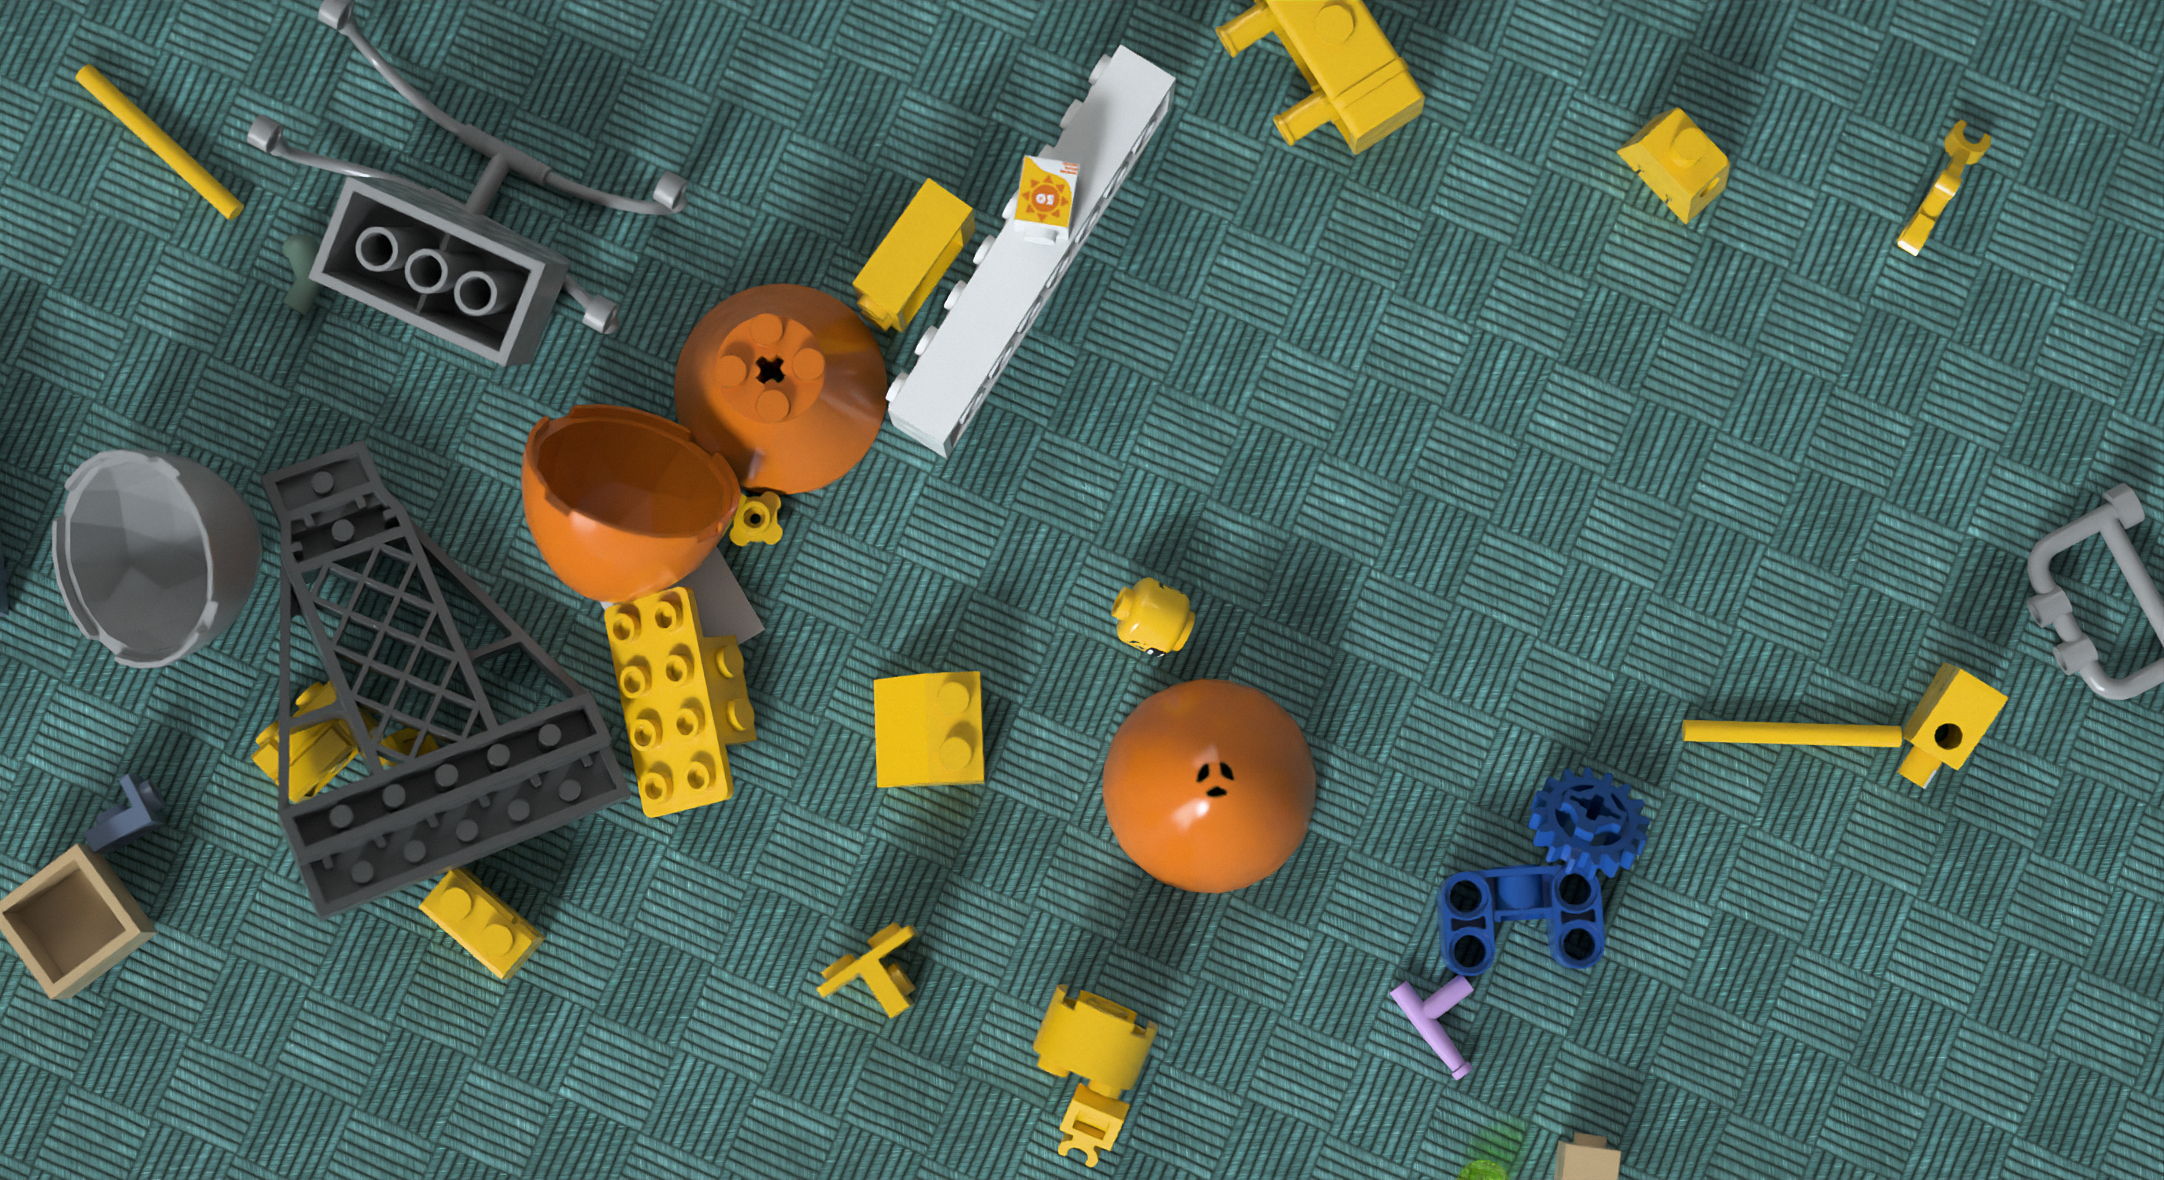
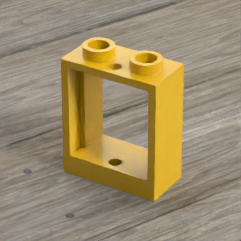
[852,178,976,333]

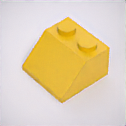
[874,671,986,788]

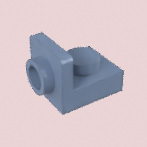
[84,773,167,855]

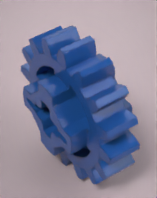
[1528,767,1650,879]

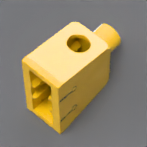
[1617,107,1730,225]
[1897,662,2008,789]

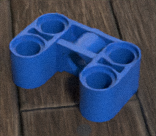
[1436,864,1605,976]

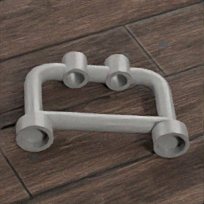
[2026,483,2164,700]

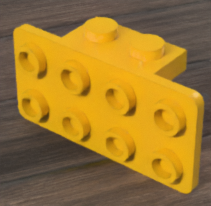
[604,586,757,818]

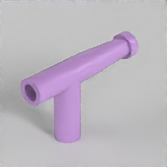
[1390,975,1474,1080]

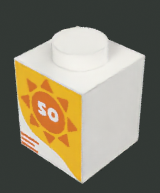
[1013,155,1079,245]

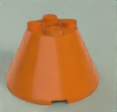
[674,284,888,495]

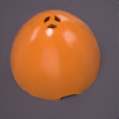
[521,404,741,603]
[1102,678,1317,894]

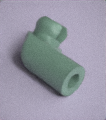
[282,234,324,316]

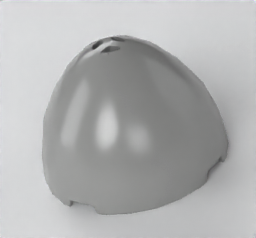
[52,449,263,669]

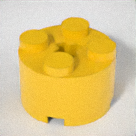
[1032,984,1159,1099]

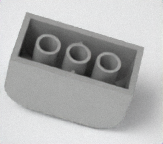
[308,176,571,367]

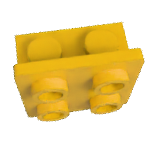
[816,922,919,1019]

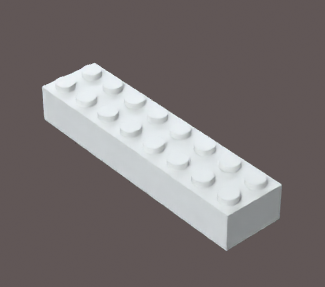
[886,44,1176,459]

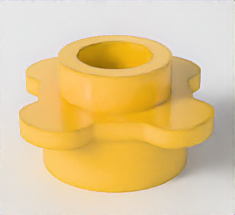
[729,491,783,547]

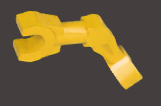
[1896,119,1991,256]

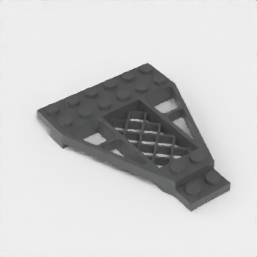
[260,440,631,922]

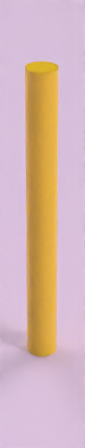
[76,64,244,221]
[1682,720,1902,747]

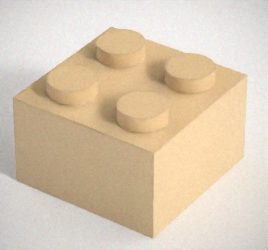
[0,844,159,1000]

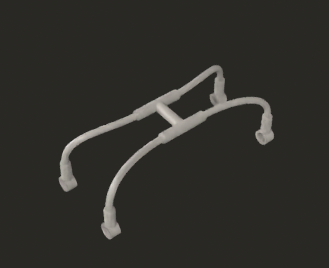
[247,0,688,334]

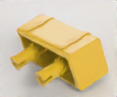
[1215,0,1425,155]

